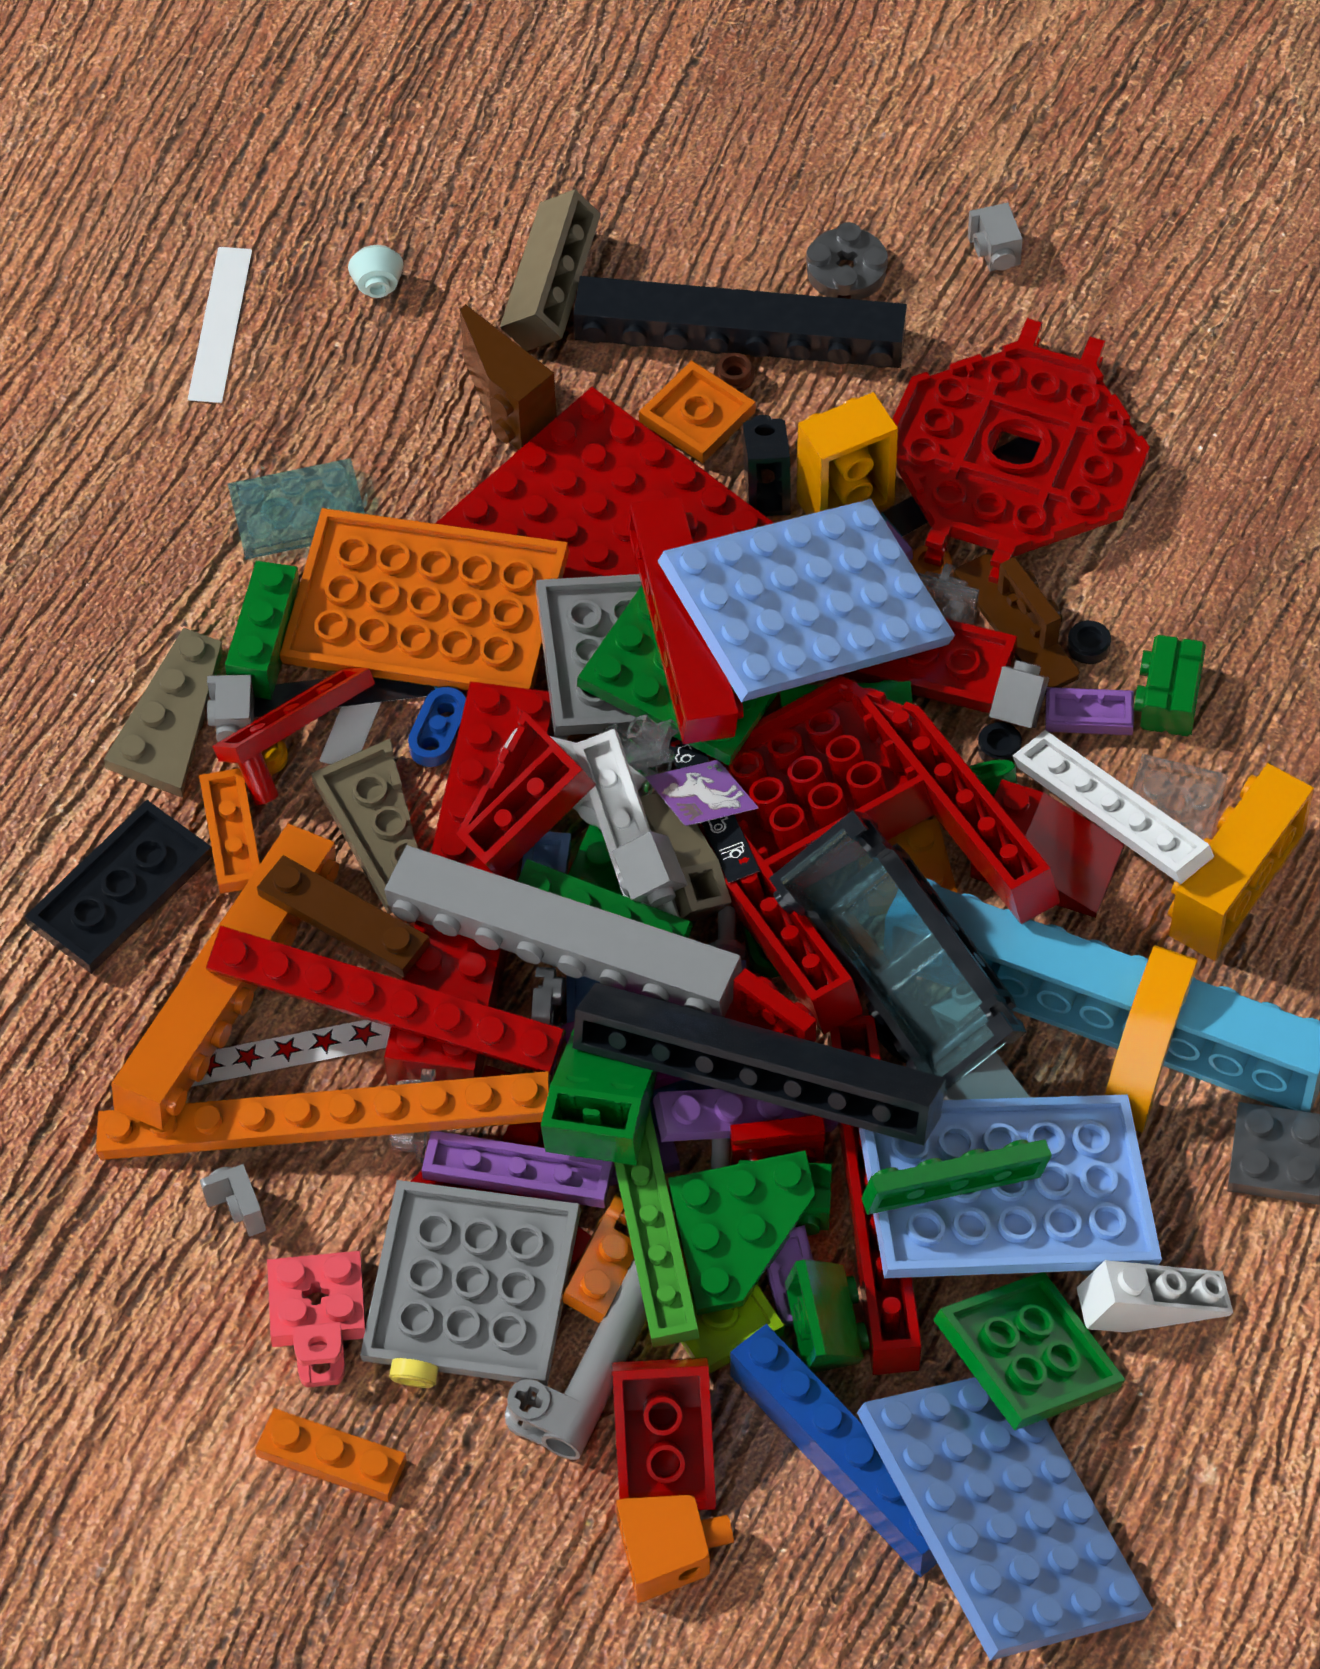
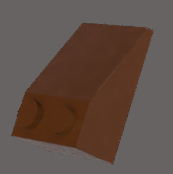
[460,304,557,450]

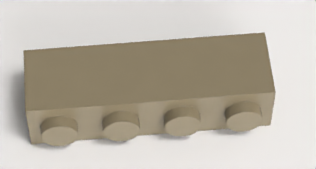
[500,189,601,351]

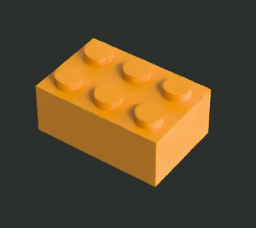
[797,392,898,515]

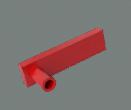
[212,667,375,805]

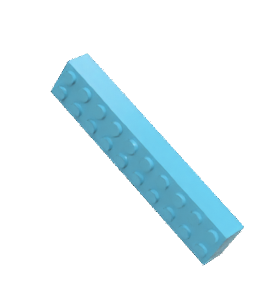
[884,879,1320,1113]

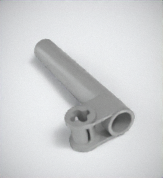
[504,1259,647,1460]

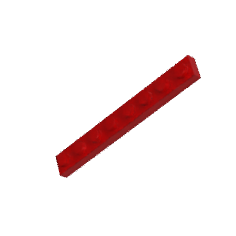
[206,925,566,1076]

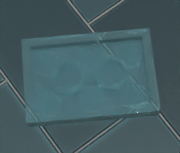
[228,458,365,560]

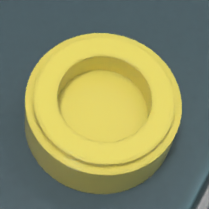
[389,1358,439,1388]

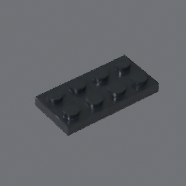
[25,800,213,974]

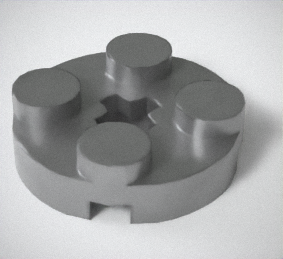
[806,222,888,300]
[531,967,566,1048]

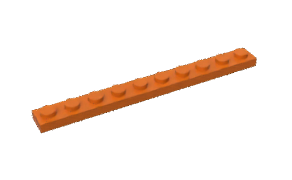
[96,1071,552,1160]

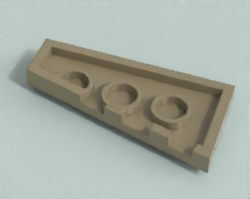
[104,628,223,798]
[311,739,418,914]

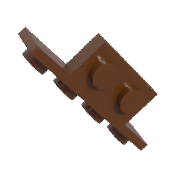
[954,553,1080,695]

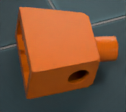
[616,1495,734,1603]

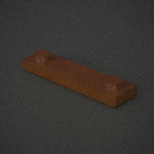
[257,855,430,977]

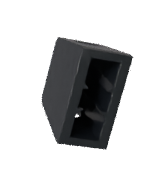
[743,415,791,517]

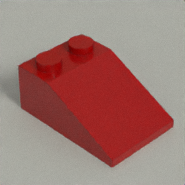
[970,779,1125,918]
[612,1357,716,1510]

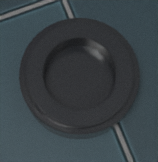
[1067,620,1111,664]
[978,722,1022,763]

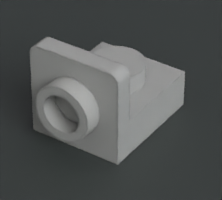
[200,1164,266,1237]

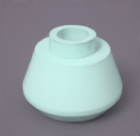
[348,245,404,298]

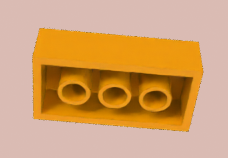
[1167,763,1314,961]

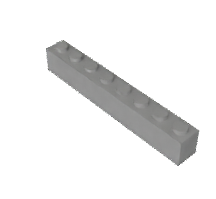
[384,845,743,1017]

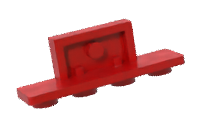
[725,968,817,1042]

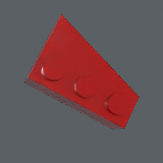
[456,710,596,876]

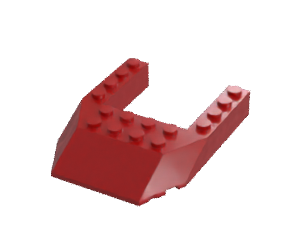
[697,676,1060,1035]

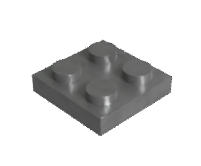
[1227,1102,1320,1205]

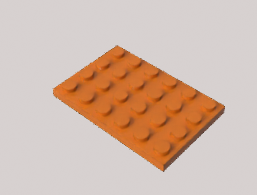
[279,508,570,691]

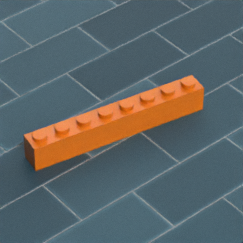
[111,823,339,1130]

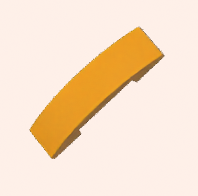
[1105,945,1198,1133]

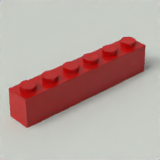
[627,496,743,744]

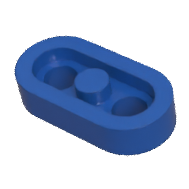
[408,687,466,767]

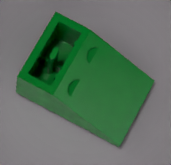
[541,1029,658,1166]

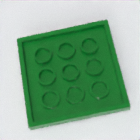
[577,585,778,766]

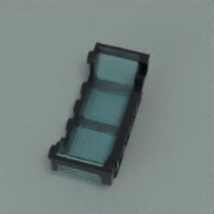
[769,810,1026,1097]

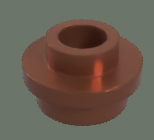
[714,353,755,392]

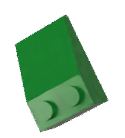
[784,1259,869,1373]

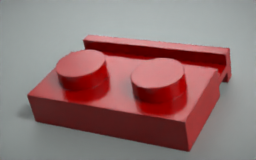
[730,1115,825,1165]

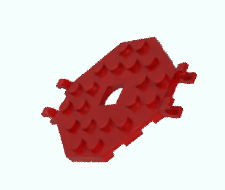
[892,318,1150,584]

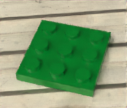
[933,1272,1126,1431]

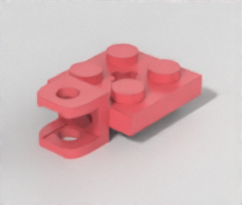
[267,1251,366,1387]

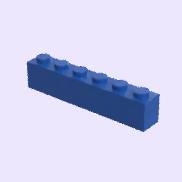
[730,1324,938,1578]

